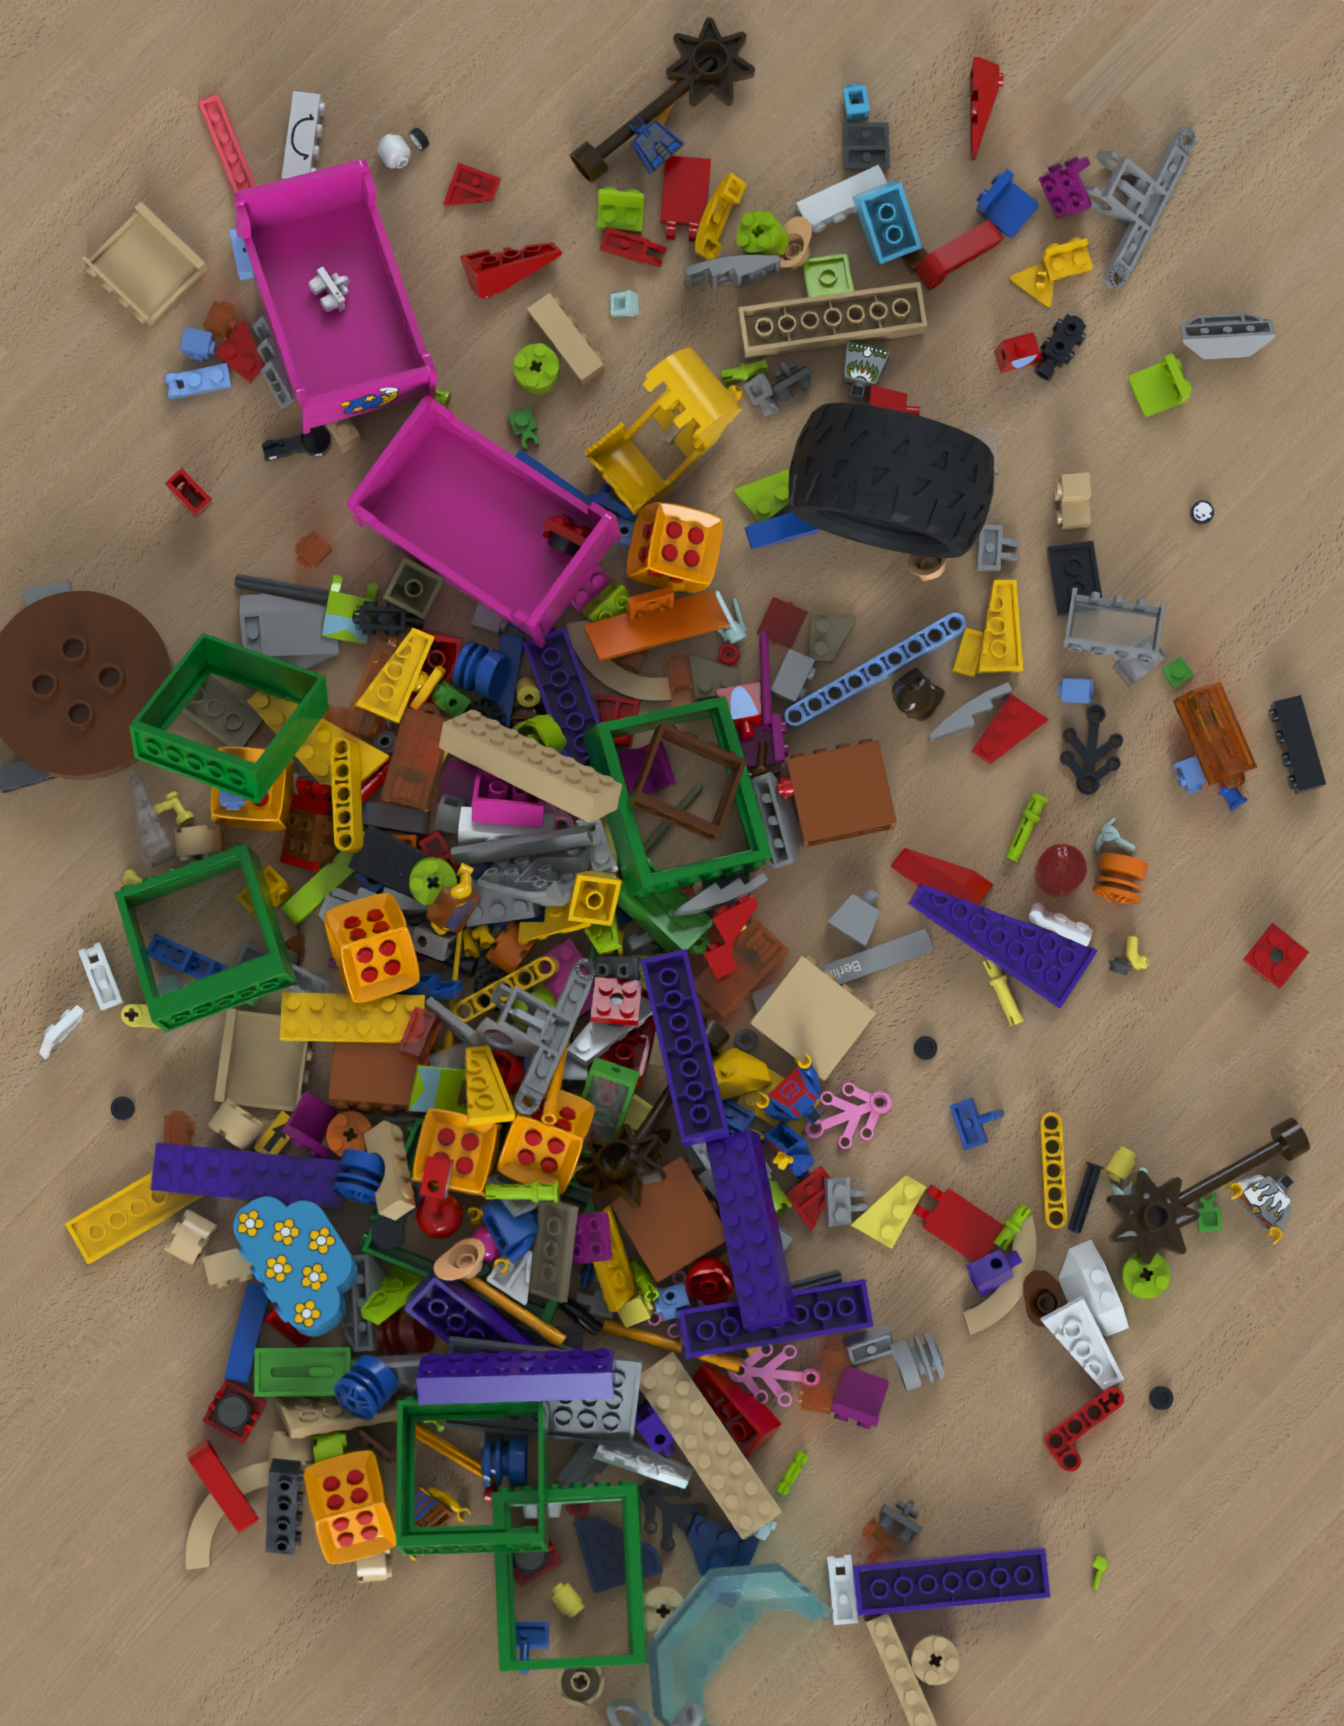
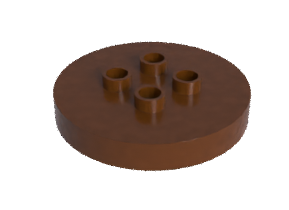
[0,591,174,780]

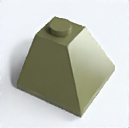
[382,557,445,620]

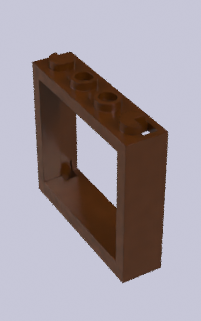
[627,723,747,842]

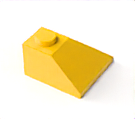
[566,870,622,926]

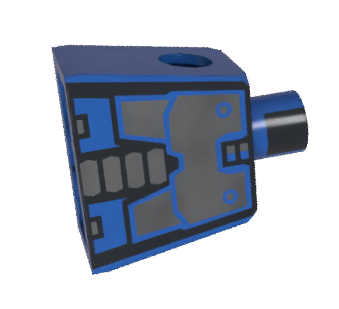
[629,117,685,175]

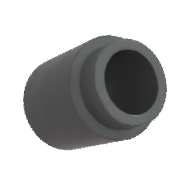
[374,730,401,757]

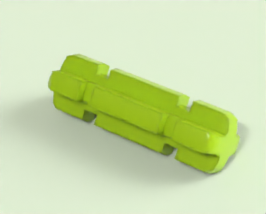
[775,1451,808,1495]

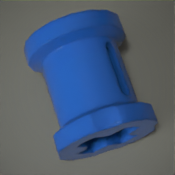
[1218,781,1248,811]

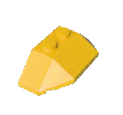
[712,1047,772,1100]

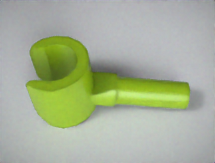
[1092,1554,1108,1590]

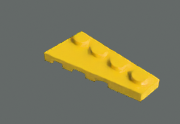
[977,580,1024,673]
[355,628,434,724]
[465,1045,515,1126]

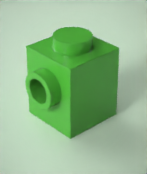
[430,680,471,717]

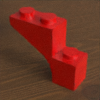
[702,894,758,980]

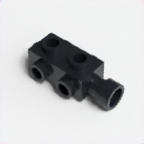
[1034,314,1087,381]
[352,601,424,636]

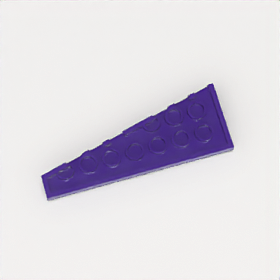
[907,884,1097,1009]

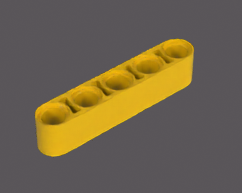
[330,737,363,854]
[452,957,560,1023]
[1038,1112,1067,1229]

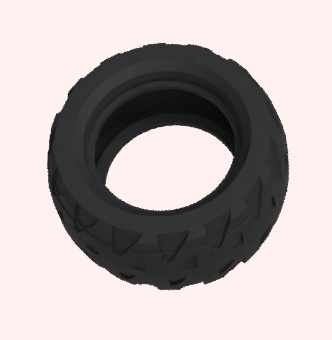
[788,403,995,558]

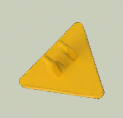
[1010,263,1054,308]

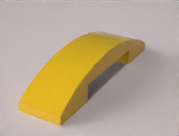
[695,172,747,261]

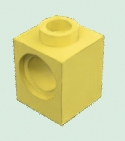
[617,1290,656,1328]

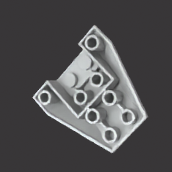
[240,593,339,669]
[476,846,591,906]

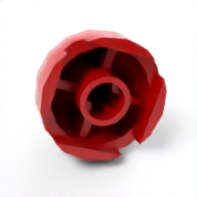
[492,1049,525,1096]
[415,1193,464,1239]
[685,1257,733,1305]

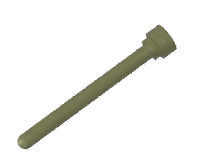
[643,784,703,854]

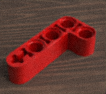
[915,220,1004,290]
[1043,1387,1124,1472]
[186,1439,260,1533]

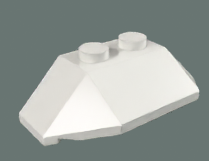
[1058,1240,1129,1337]

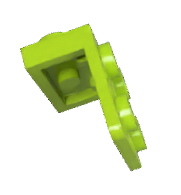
[1128,353,1192,417]

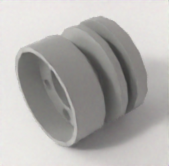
[890,1331,945,1391]

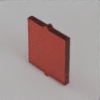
[757,597,808,649]

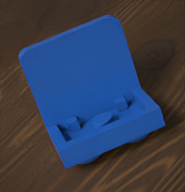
[976,169,1039,238]

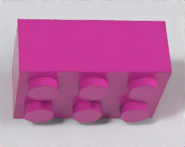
[472,770,546,828]
[540,938,596,1020]

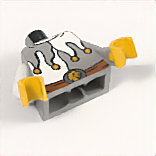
[1225,1174,1294,1244]

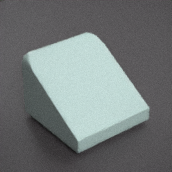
[610,290,639,317]

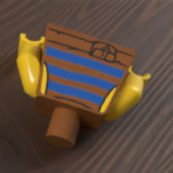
[427,863,482,935]
[410,1486,471,1560]

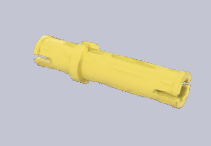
[982,960,1024,1027]

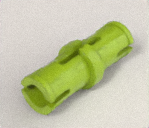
[720,359,768,384]
[993,1203,1031,1251]
[630,1259,659,1301]

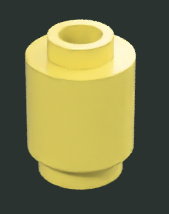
[515,677,541,707]
[1105,1146,1137,1183]
[550,1582,585,1619]

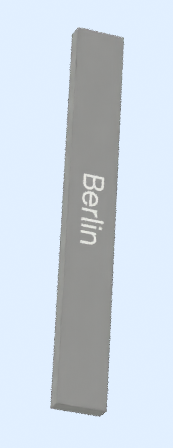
[750,928,934,1012]

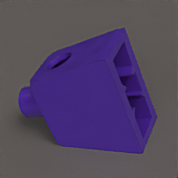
[966,1249,1022,1297]
[635,1399,676,1458]

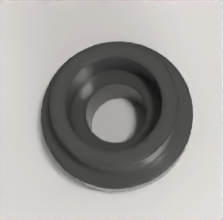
[1109,956,1132,975]
[734,1029,758,1053]

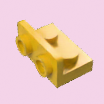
[1041,237,1094,282]
[236,865,294,920]

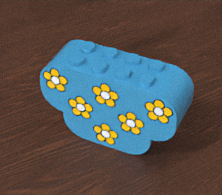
[233,1197,358,1337]

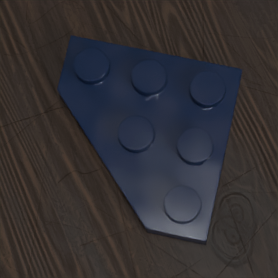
[685,1513,760,1607]
[574,1516,663,1593]

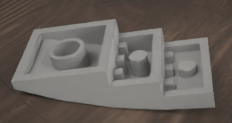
[684,255,781,290]

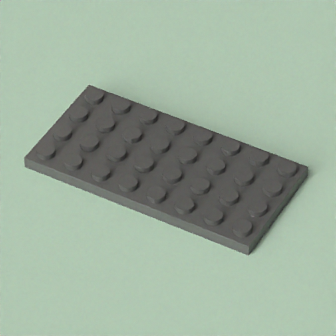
[441,1336,643,1449]

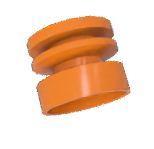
[1092,853,1149,904]

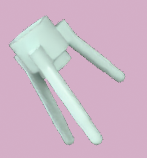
[715,591,747,645]

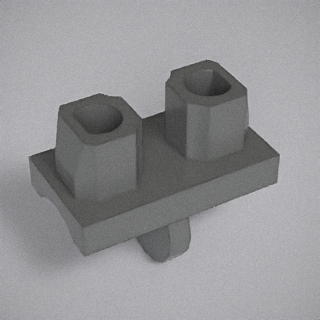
[770,361,813,402]
[597,955,641,981]
[878,1499,922,1543]

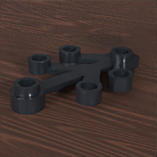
[1060,704,1123,795]
[640,1480,709,1551]

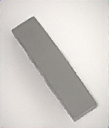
[252,315,296,410]
[928,682,1012,743]
[673,873,768,917]
[331,887,428,915]
[234,941,332,993]

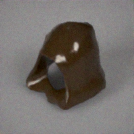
[892,668,945,721]

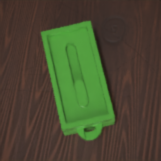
[617,858,714,955]
[254,1347,356,1397]

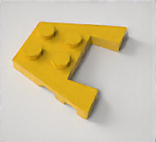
[518,899,592,945]

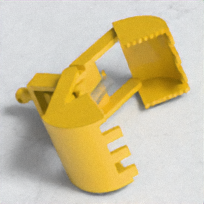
[584,347,743,515]

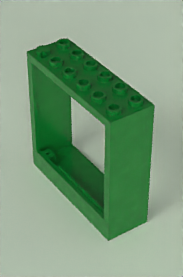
[129,633,329,804]
[114,843,298,1032]
[396,1396,549,1556]

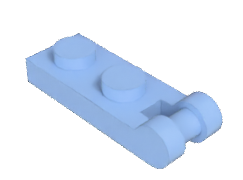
[164,363,232,400]

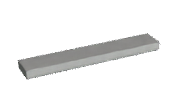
[451,825,593,867]

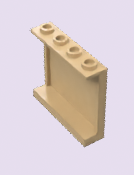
[82,201,208,327]
[748,955,876,1081]
[214,1008,313,1112]

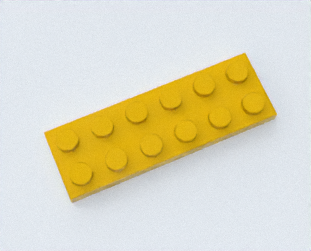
[280,992,425,1043]
[65,1172,205,1265]

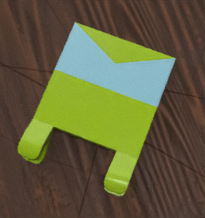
[321,575,378,645]
[408,1065,467,1115]

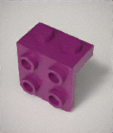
[1038,156,1092,218]
[736,714,788,767]
[616,740,676,796]
[436,760,482,807]
[282,1092,338,1159]
[572,1212,612,1264]
[830,1367,889,1430]

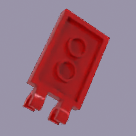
[660,156,711,242]
[279,778,332,872]
[912,1184,1005,1262]

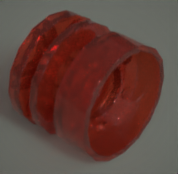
[1034,844,1087,897]
[376,1306,435,1356]

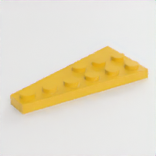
[247,690,391,799]

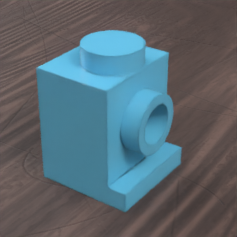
[842,84,870,122]

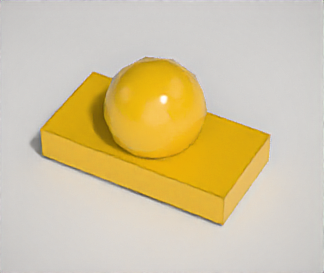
[410,665,446,710]

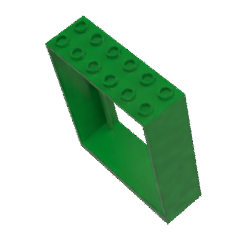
[583,696,772,899]
[492,1480,649,1672]

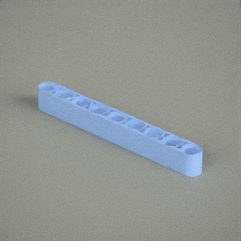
[784,613,966,730]

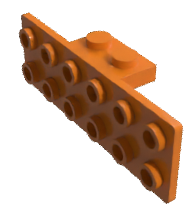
[584,586,729,661]

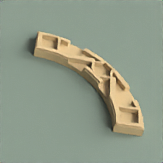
[566,620,672,702]
[963,1216,1037,1335]
[185,1461,270,1570]

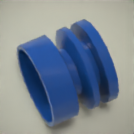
[453,641,511,700]
[332,1149,385,1204]
[333,1355,399,1421]
[481,1436,528,1487]

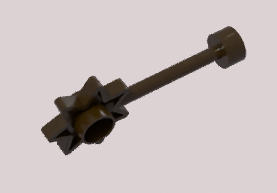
[569,17,755,183]
[574,1017,730,1210]
[1106,1118,1310,1265]

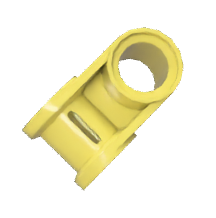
[121,1004,161,1029]

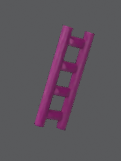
[759,632,772,730]

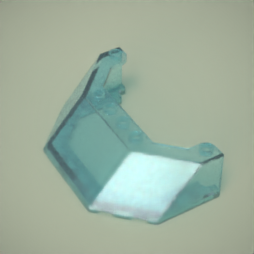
[647,1563,834,1726]

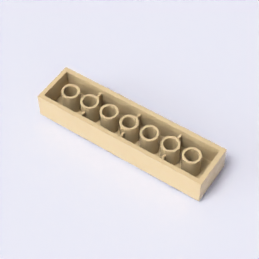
[738,282,927,359]
[439,710,622,823]
[639,1352,783,1540]

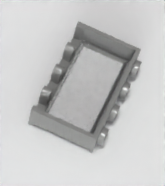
[1063,587,1166,663]

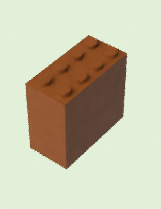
[785,738,897,848]
[328,1022,435,1118]
[610,1156,726,1283]

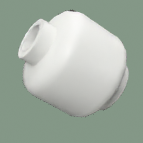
[377,134,411,169]

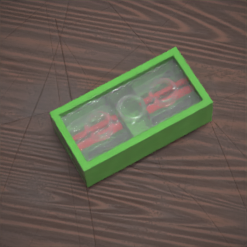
[580,1057,640,1160]

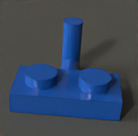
[588,484,638,522]
[949,1098,1004,1150]
[515,1622,550,1674]

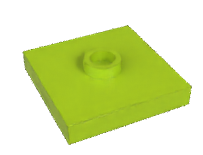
[802,253,854,298]

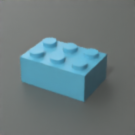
[852,180,922,264]

